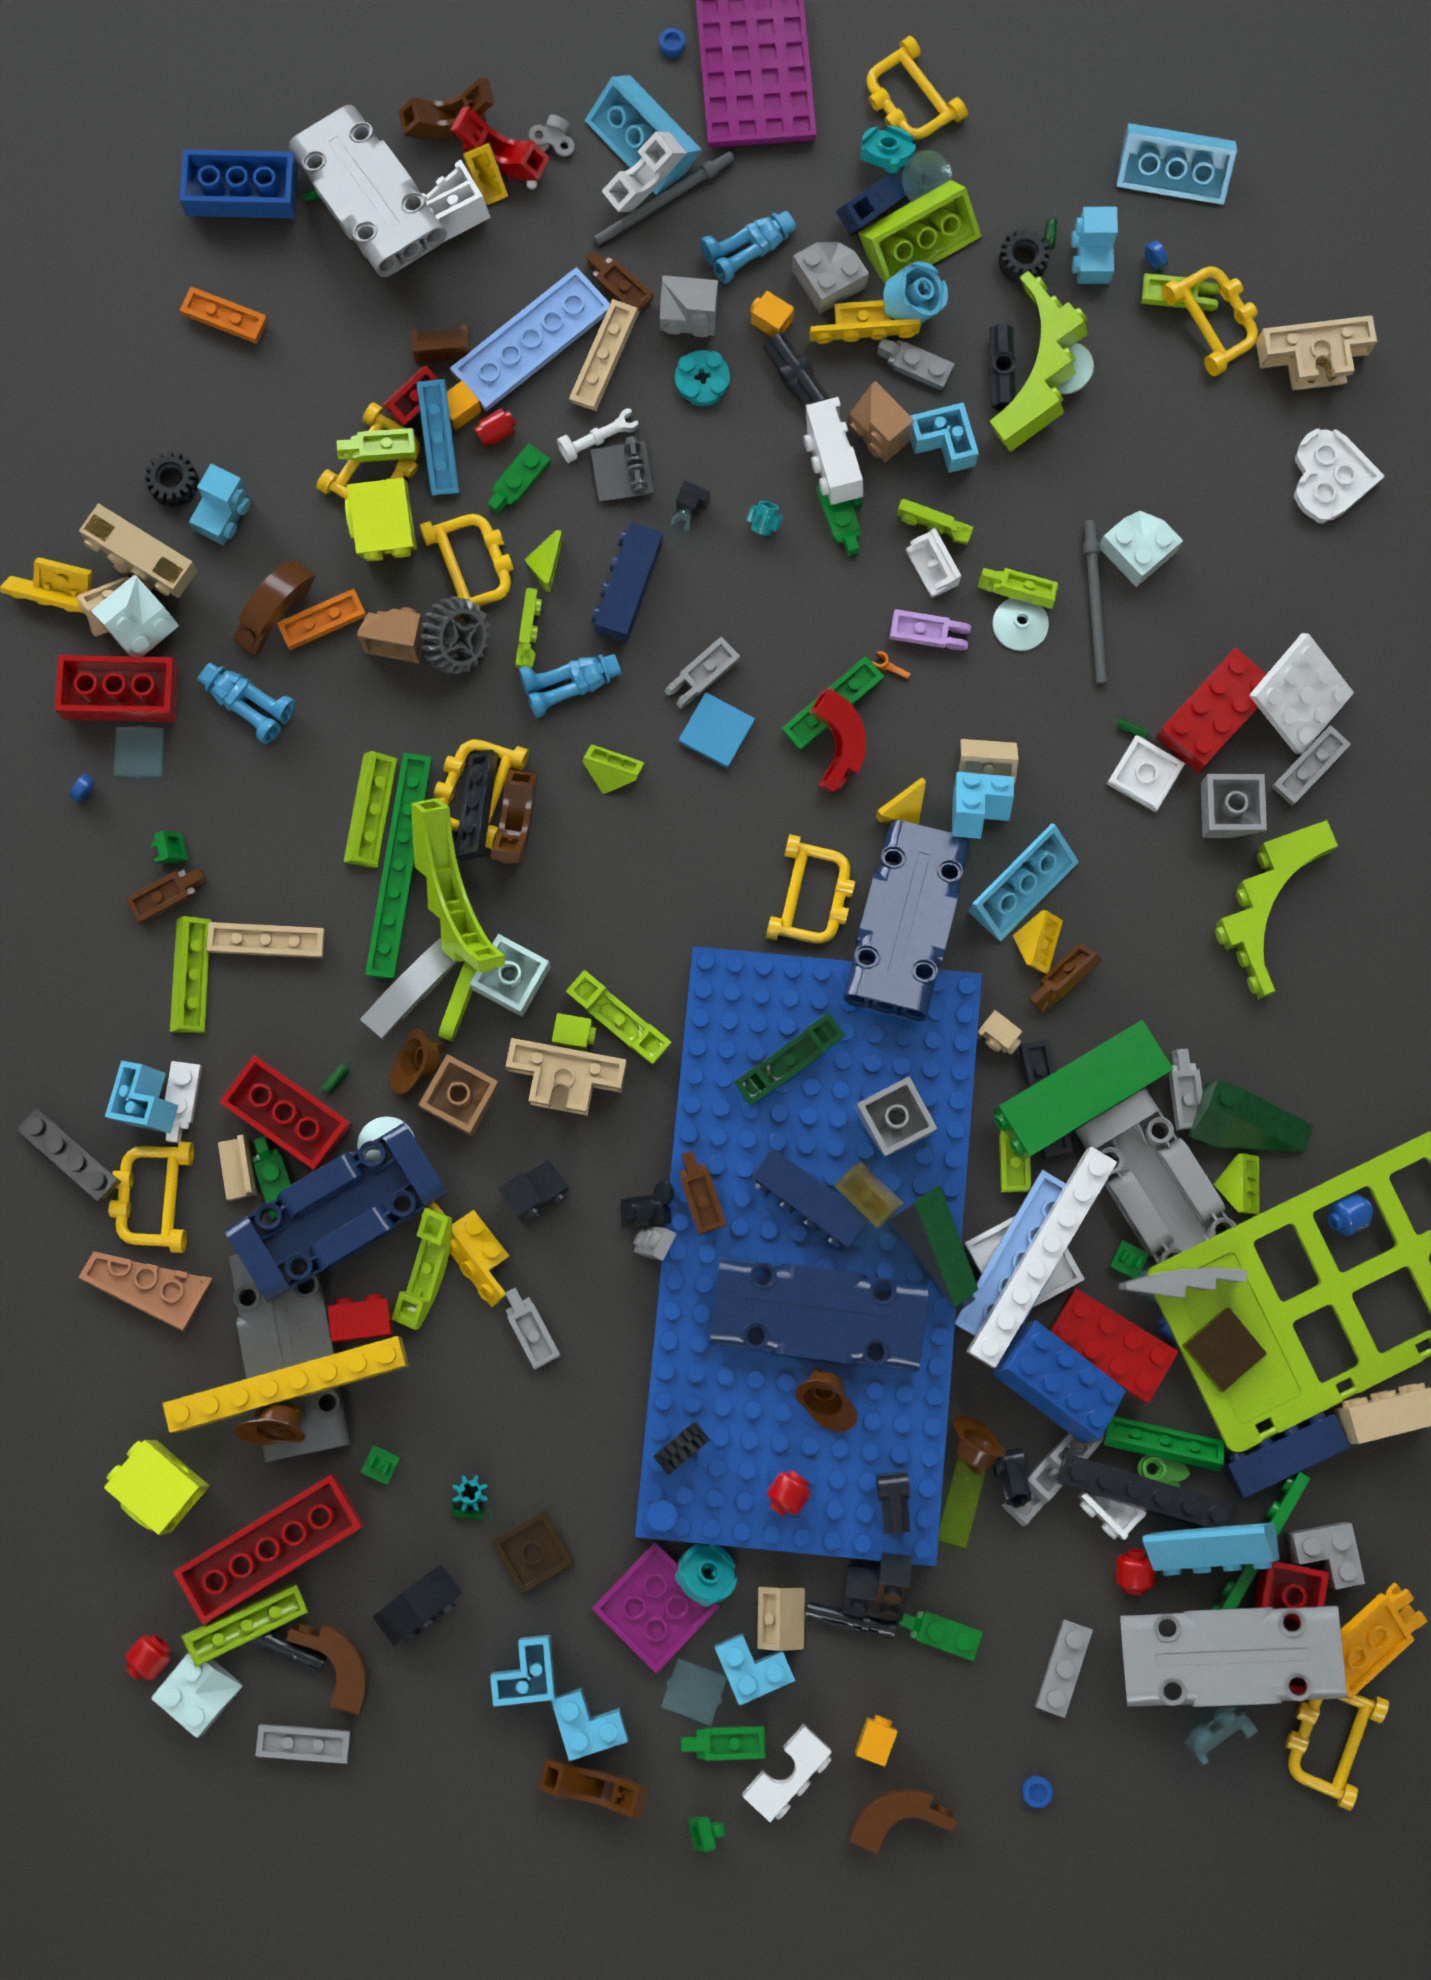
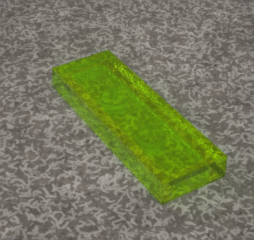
[938,1457,986,1548]

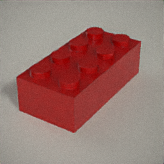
[1156,647,1267,774]
[55,655,179,722]
[219,1055,353,1171]
[1048,1288,1179,1403]
[1254,1561,1329,1694]

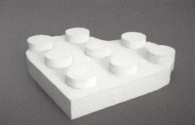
[1294,428,1385,523]

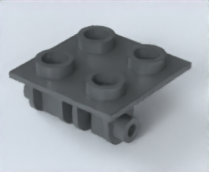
[590,436,654,502]

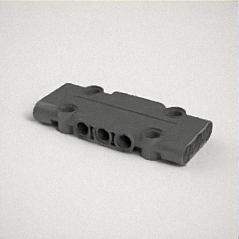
[229,1254,350,1462]

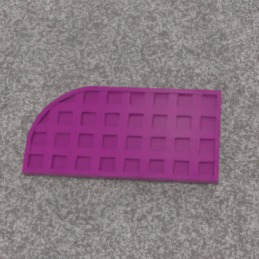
[695,0,817,148]

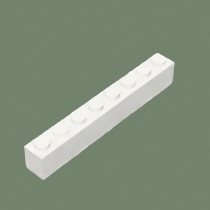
[966,1147,1117,1368]

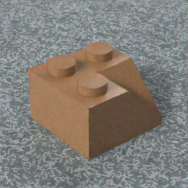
[848,381,914,463]
[357,607,424,664]
[419,1054,499,1137]

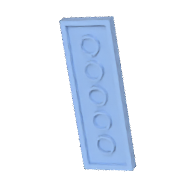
[450,267,610,412]
[955,1170,1069,1336]

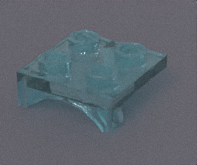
[1185,1706,1258,1765]

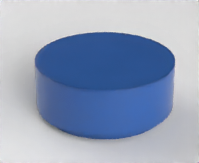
[659,28,686,58]
[1145,240,1168,270]
[69,773,95,803]
[647,1500,677,1531]
[1021,1775,1053,1808]

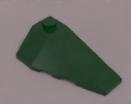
[1188,1079,1313,1153]

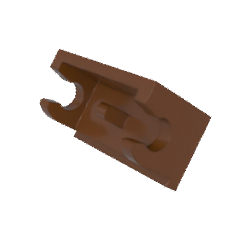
[411,324,470,363]

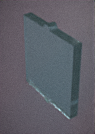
[114,725,164,780]
[661,1658,727,1725]

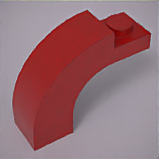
[451,107,550,181]
[808,688,866,792]

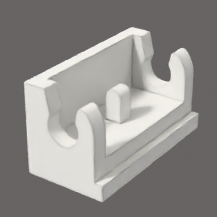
[906,528,961,598]

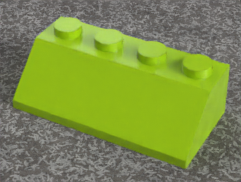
[858,180,982,285]

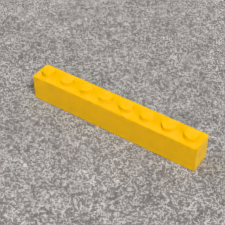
[163,1336,409,1433]

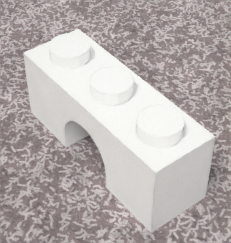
[602,131,687,212]
[742,1723,832,1822]

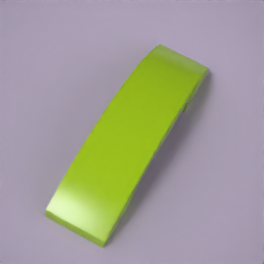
[566,970,672,1065]
[392,1208,452,1330]

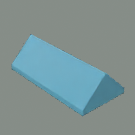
[968,823,1079,941]

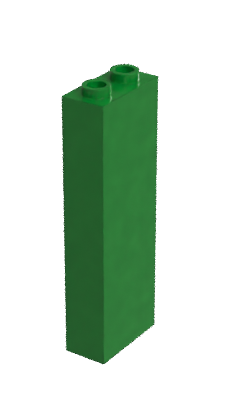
[993,1020,1174,1161]

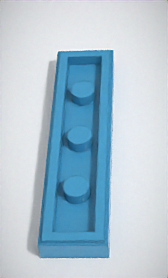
[417,379,459,496]

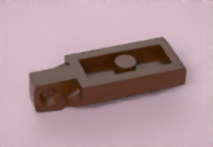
[586,250,654,313]
[125,868,207,925]
[1029,943,1102,1014]
[679,1151,727,1235]

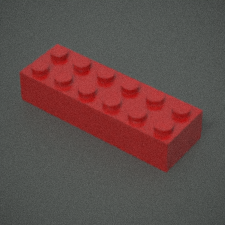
[173,1474,366,1625]

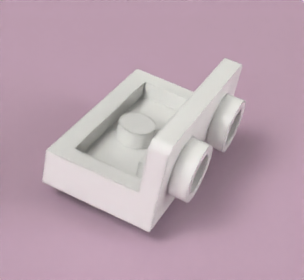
[1077,1491,1147,1540]

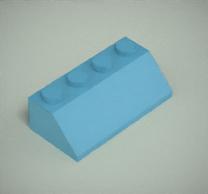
[585,75,702,195]
[1116,123,1237,205]
[1143,1523,1280,1576]

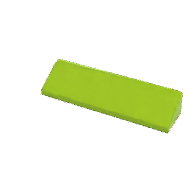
[344,751,398,868]
[170,916,211,1033]
[181,1583,308,1667]

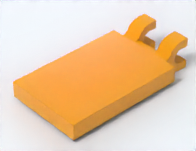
[1340,1583,1427,1699]

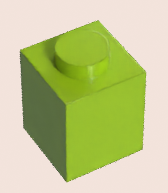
[552,1013,597,1052]

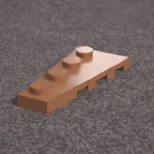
[78,1251,213,1332]

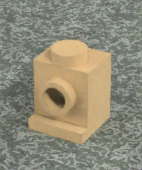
[977,1010,1022,1055]

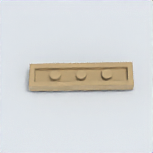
[569,299,639,411]
[206,922,326,958]

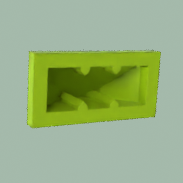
[525,530,563,593]
[583,744,645,794]
[1213,1154,1260,1215]

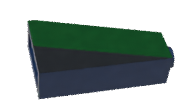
[888,1185,979,1310]

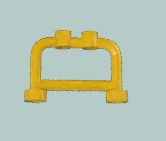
[867,36,968,140]
[1161,266,1258,376]
[316,402,420,500]
[419,514,514,621]
[433,739,529,849]
[766,834,855,944]
[109,1141,194,1253]
[1285,1694,1389,1811]

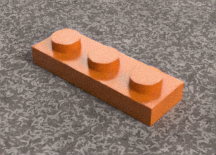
[180,287,268,344]
[277,588,366,650]

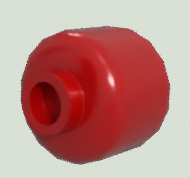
[767,1469,811,1517]
[1115,1548,1155,1595]
[125,1634,171,1681]

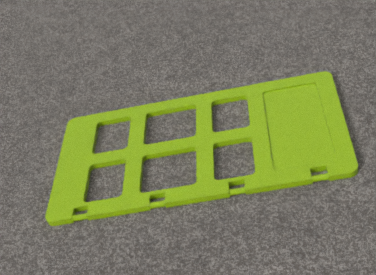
[1146,1130,1431,1452]

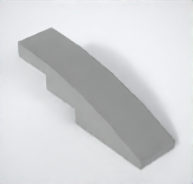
[360,938,458,1040]
[1119,1268,1247,1298]
[1001,1433,1104,1527]

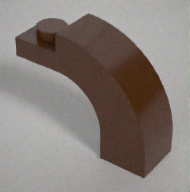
[398,77,494,139]
[233,559,316,656]
[491,769,538,864]
[286,1623,369,1715]
[538,1758,648,1819]
[847,1787,958,1854]

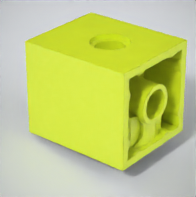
[345,478,417,561]
[104,1440,210,1535]

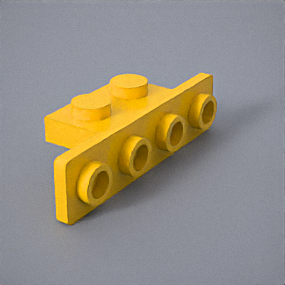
[809,300,921,344]
[0,557,92,613]
[421,1202,509,1307]

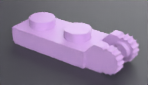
[889,609,971,651]

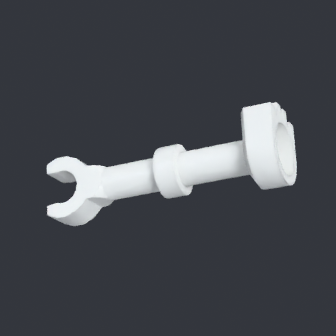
[557,409,639,463]

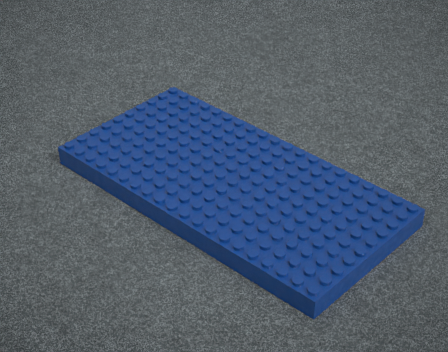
[635,946,982,1566]

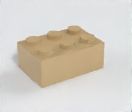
[1334,1383,1431,1444]

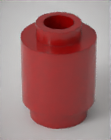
[474,408,517,447]

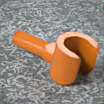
[872,651,911,679]

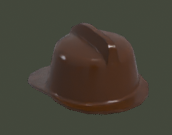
[389,1029,443,1094]
[795,1368,858,1432]
[235,1403,306,1445]
[952,1415,1006,1475]

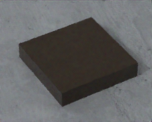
[1182,1307,1267,1392]
[492,1510,574,1595]

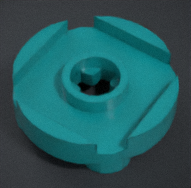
[860,126,916,173]
[675,350,730,407]
[675,1544,737,1607]

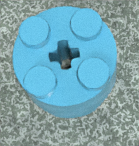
[883,261,948,324]

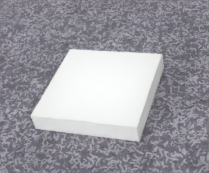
[1107,735,1185,813]

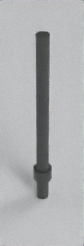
[593,151,735,246]
[1083,520,1108,685]

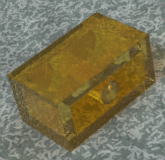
[835,1162,904,1228]

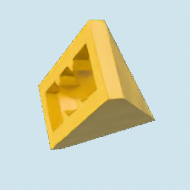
[464,143,508,206]
[876,777,926,825]
[1012,910,1063,974]

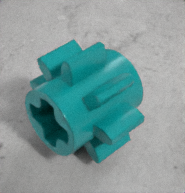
[746,501,783,535]
[452,1475,488,1512]

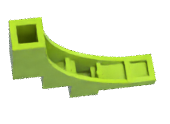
[989,271,1088,452]
[411,798,505,973]
[1215,820,1338,1000]

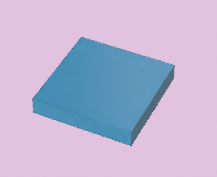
[678,692,755,769]

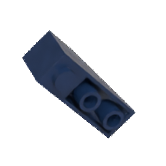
[835,167,915,234]

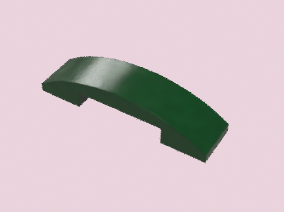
[734,1012,846,1106]

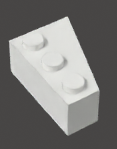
[422,159,491,242]
[803,397,863,505]

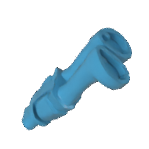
[699,210,797,284]
[518,654,622,718]
[197,662,296,744]

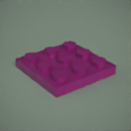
[592,1542,720,1673]

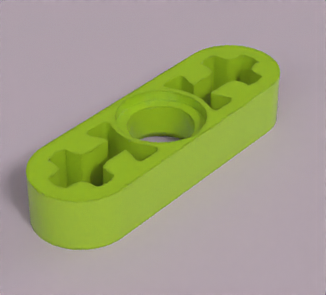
[438,961,477,1042]

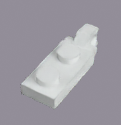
[165,1061,202,1143]

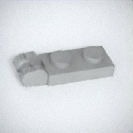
[664,636,740,708]

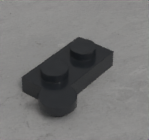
[621,1181,674,1229]

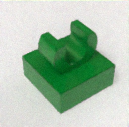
[151,830,188,863]
[1109,1240,1149,1279]
[361,1445,401,1485]
[688,1816,726,1852]

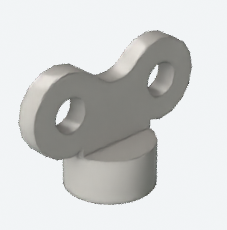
[528,115,575,157]

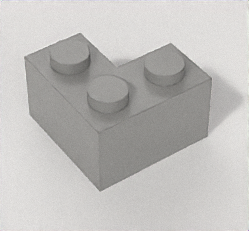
[1285,1522,1365,1589]

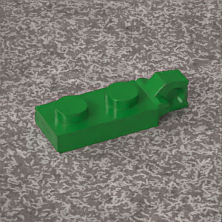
[487,443,551,515]
[816,485,861,557]
[252,1136,292,1220]
[897,1610,983,1661]
[680,1726,765,1761]

